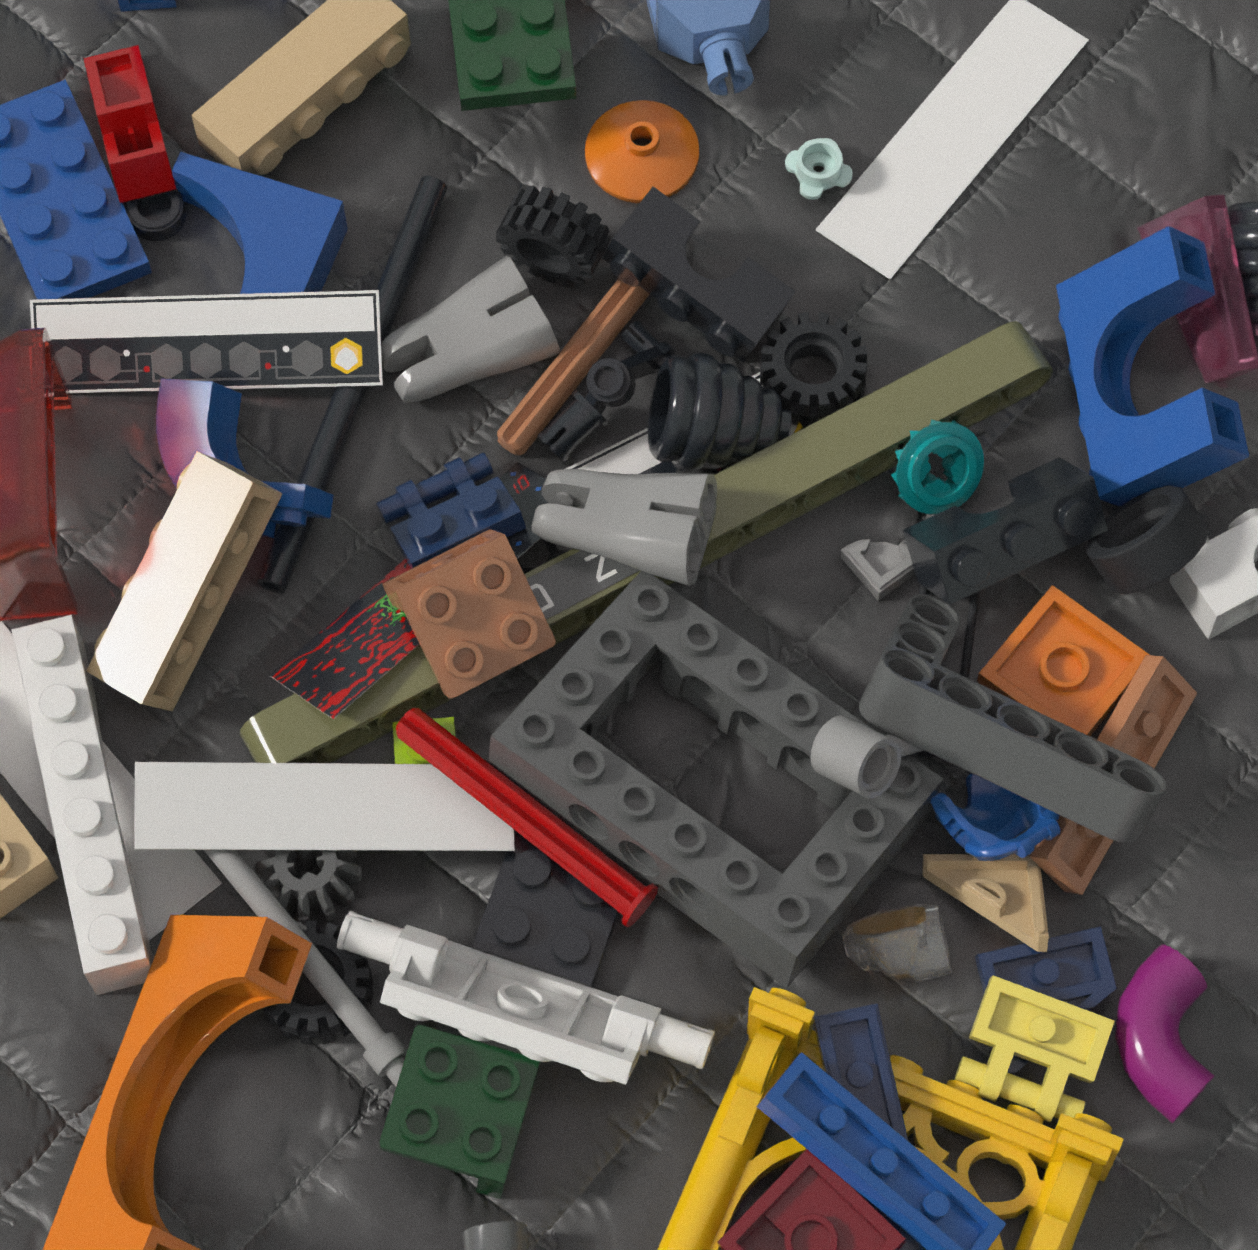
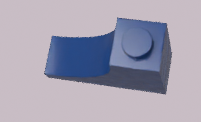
[172,152,348,294]

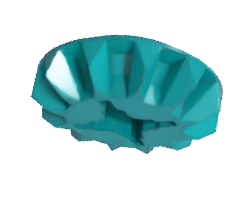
[891,419,984,514]

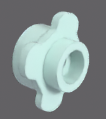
[785,138,853,200]

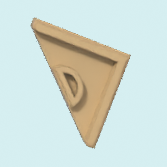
[922,854,1049,952]

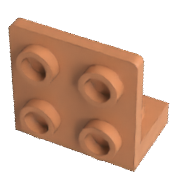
[382,529,556,699]

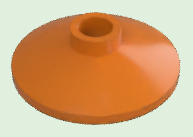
[585,100,699,203]

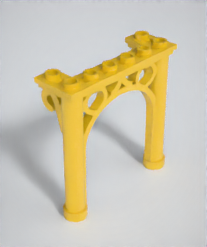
[657,987,1124,1250]

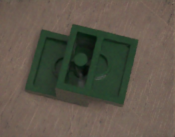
[448,0,577,111]

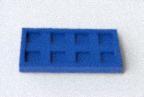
[0,79,152,300]

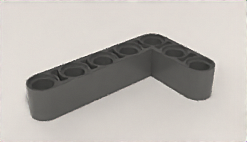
[859,594,1166,844]

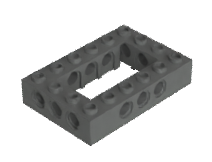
[488,571,944,988]

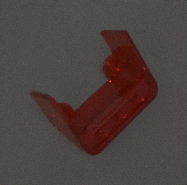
[0,327,78,620]

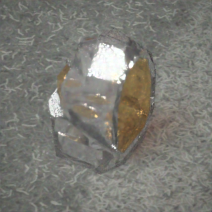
[843,903,953,983]

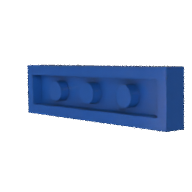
[757,1052,1006,1250]

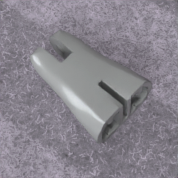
[381,256,560,403]
[532,469,717,586]

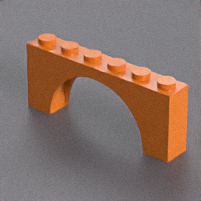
[43,915,312,1250]

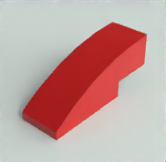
[83,45,176,203]

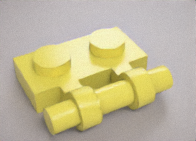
[954,975,1115,1123]

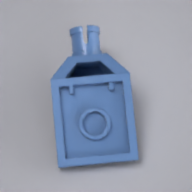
[646,0,770,95]

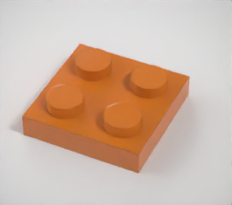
[977,585,1150,736]

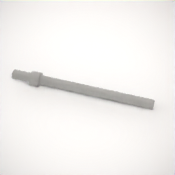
[204,850,407,1087]

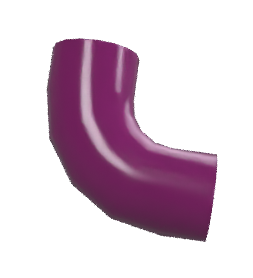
[1115,945,1215,1124]

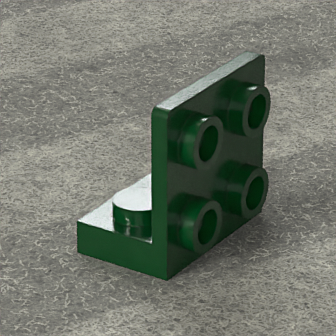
[379,1025,540,1199]

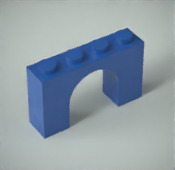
[1056,226,1249,506]

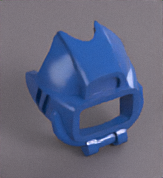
[931,774,1061,861]

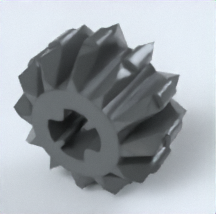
[254,850,363,926]

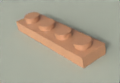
[1029,655,1197,895]

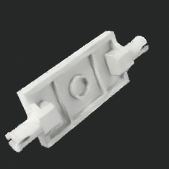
[337,911,715,1085]

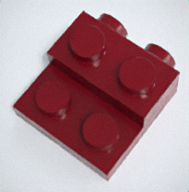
[717,1149,906,1250]

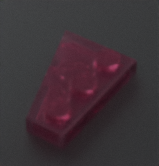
[1137,195,1258,383]

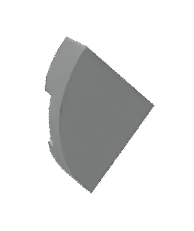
[840,539,916,601]

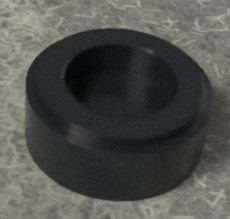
[126,189,186,241]

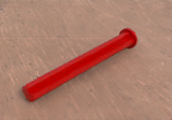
[395,708,659,927]

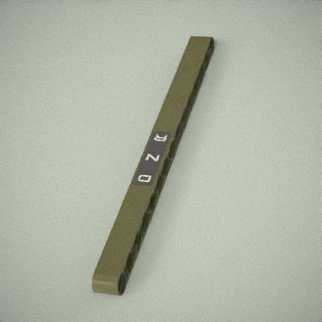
[240,321,1053,763]

